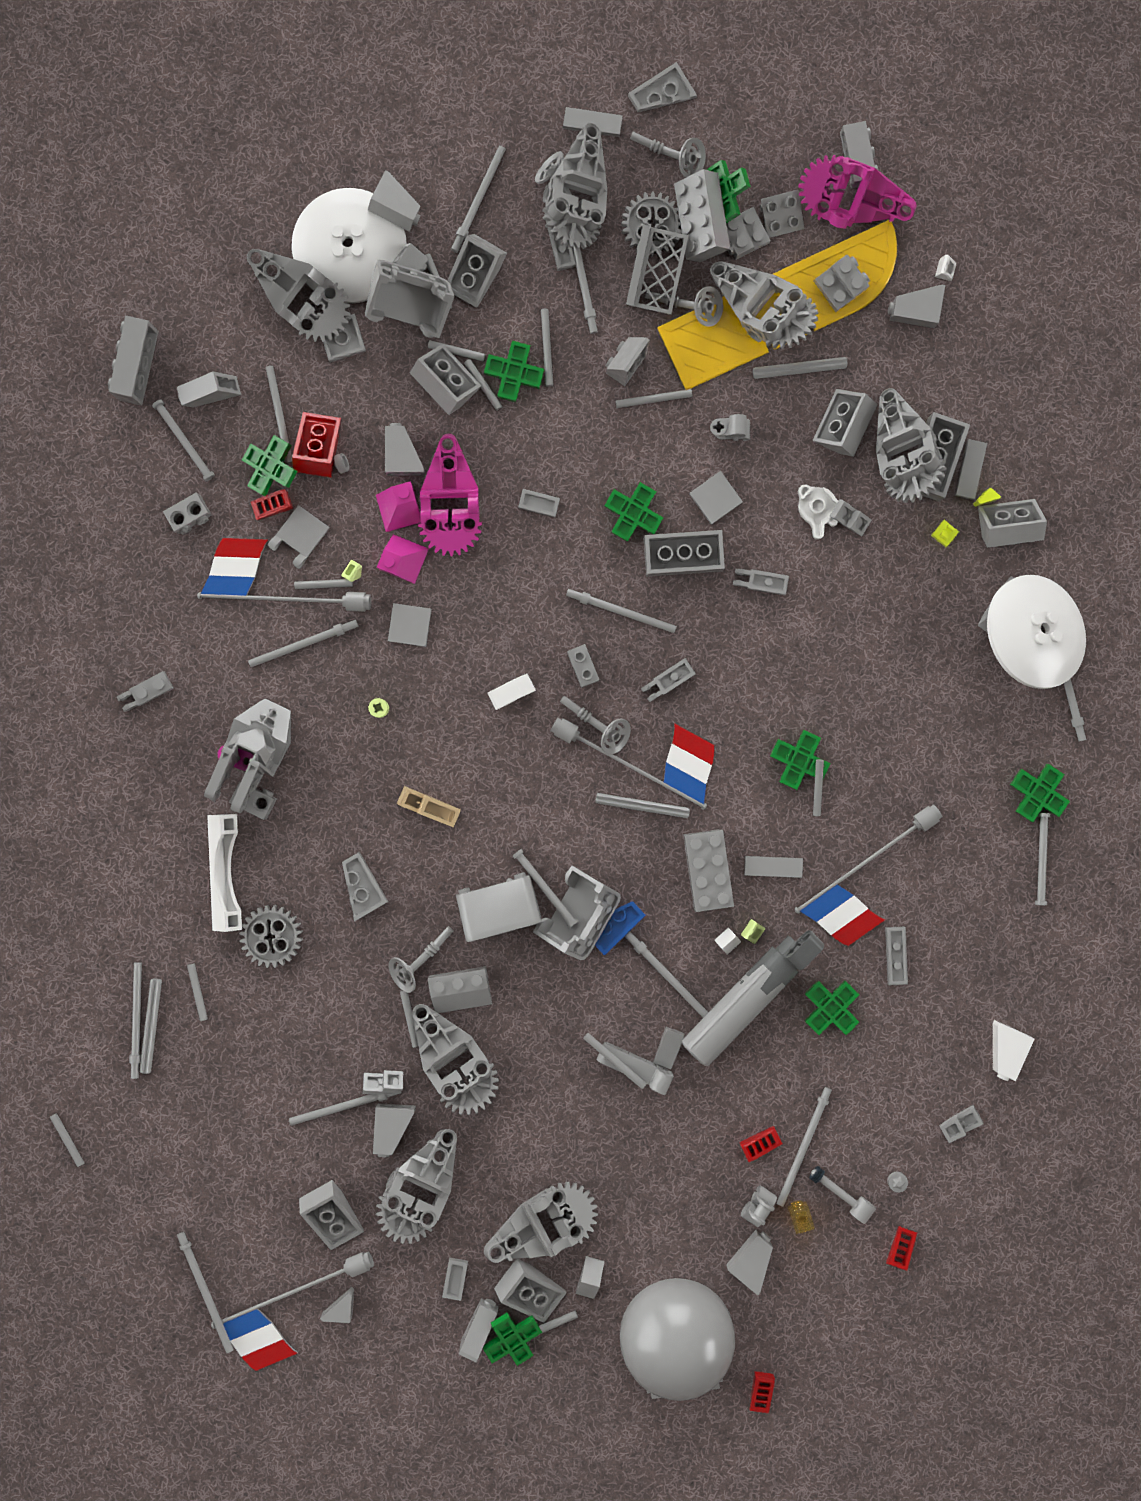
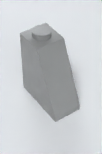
[368,170,421,232]
[888,285,945,328]
[177,372,241,407]
[385,423,425,476]
[373,1104,416,1157]
[726,1230,773,1295]
[459,1298,498,1362]

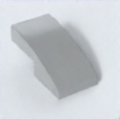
[830,499,872,536]
[362,1070,403,1094]
[939,1105,983,1143]

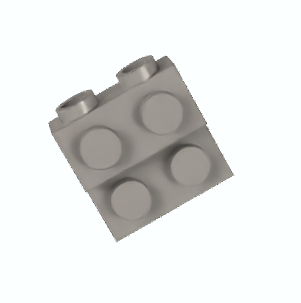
[726,207,770,260]
[814,254,870,312]

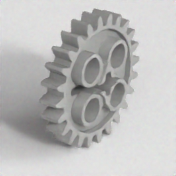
[621,191,682,257]
[239,905,303,968]

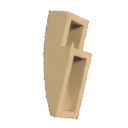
[397,786,461,827]

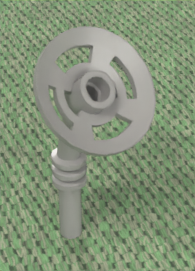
[630,132,706,177]
[535,151,576,211]
[645,286,723,327]
[560,696,631,754]
[389,926,453,993]

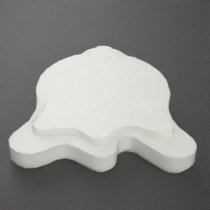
[798,485,850,540]

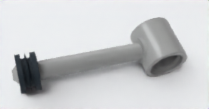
[809,1166,876,1224]

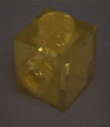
[788,1200,815,1234]

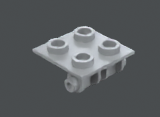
[760,190,804,238]

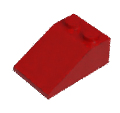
[292,412,341,478]

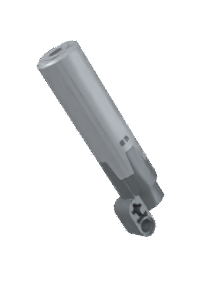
[682,930,825,1066]

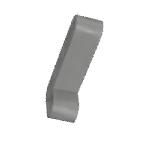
[596,1042,674,1095]

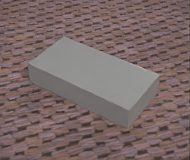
[518,489,560,518]
[442,1258,468,1301]

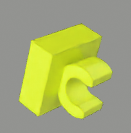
[931,520,959,547]

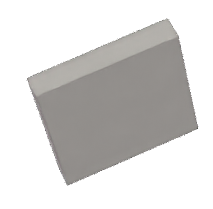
[323,314,366,362]
[689,471,743,525]
[388,603,432,647]

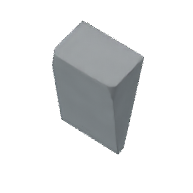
[653,1027,685,1069]

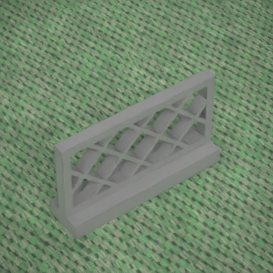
[626,225,689,314]

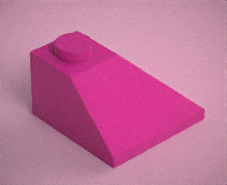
[376,481,421,532]
[377,534,429,584]

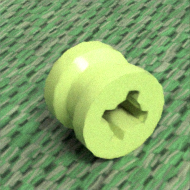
[368,698,389,718]

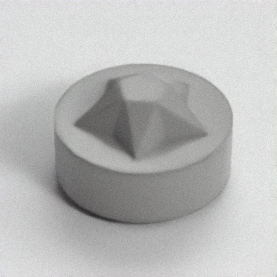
[334,453,349,474]
[887,1172,908,1192]

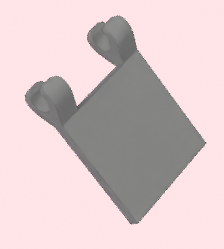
[268,505,330,569]

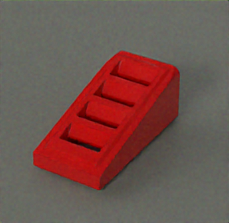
[251,489,293,520]
[739,1126,782,1162]
[886,1226,917,1271]
[749,1371,775,1413]

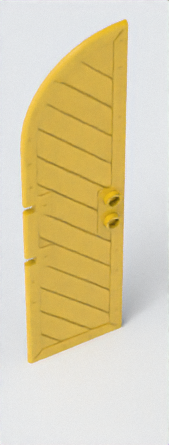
[657,220,897,390]

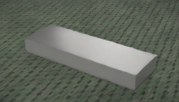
[563,107,622,137]
[544,213,576,271]
[955,439,987,500]
[744,856,803,878]
[885,926,908,985]

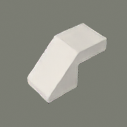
[488,674,536,710]

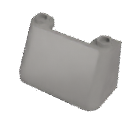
[365,260,454,338]
[533,866,621,960]
[456,872,542,942]

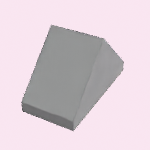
[575,1256,604,1299]
[320,1287,354,1323]

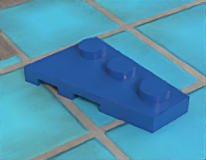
[595,901,646,955]

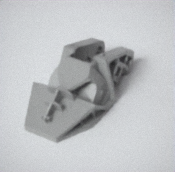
[204,699,291,813]

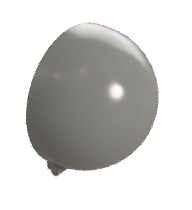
[620,1278,735,1401]

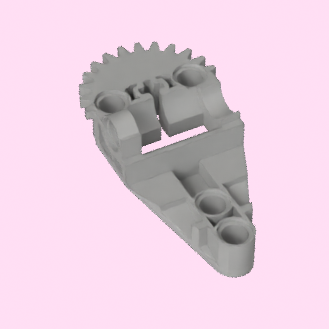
[542,123,607,250]
[247,249,350,342]
[710,261,818,349]
[876,388,946,503]
[412,1004,499,1115]
[376,1129,457,1244]
[484,1182,598,1263]

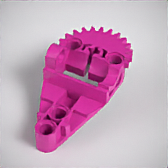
[798,155,917,229]
[418,434,482,556]

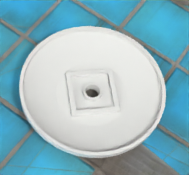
[292,188,407,303]
[987,575,1086,689]

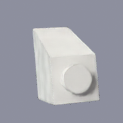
[993,1020,1034,1081]

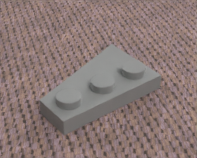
[628,62,697,112]
[342,852,388,921]

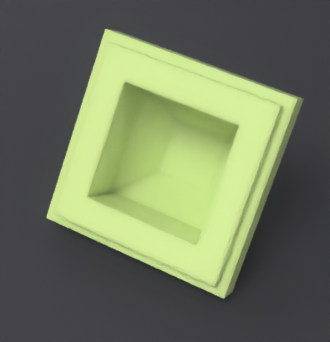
[341,560,362,582]

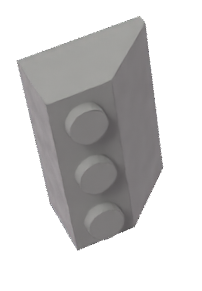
[410,344,481,415]
[813,389,878,457]
[978,499,1047,548]
[428,966,492,1013]

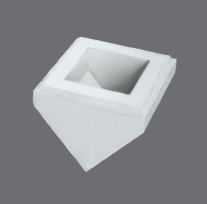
[935,255,956,281]
[715,927,741,954]

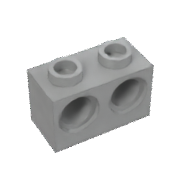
[163,493,212,535]
[567,644,599,688]
[229,782,277,820]

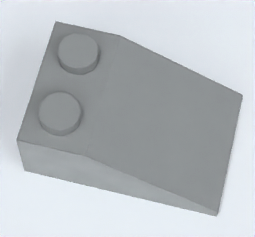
[447,234,507,307]
[606,337,650,386]
[299,1180,364,1250]
[494,1258,567,1323]

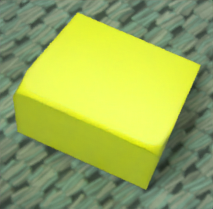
[973,488,1001,507]

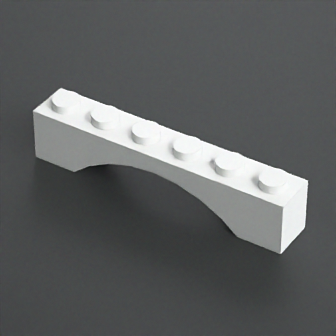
[207,814,242,932]

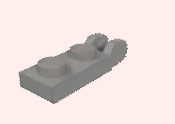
[733,569,789,595]
[641,658,695,702]
[117,671,174,712]

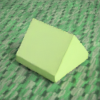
[741,919,765,944]

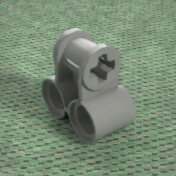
[710,414,750,441]
[741,1185,777,1227]

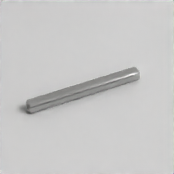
[753,357,848,379]
[595,793,690,818]
[140,978,162,1074]

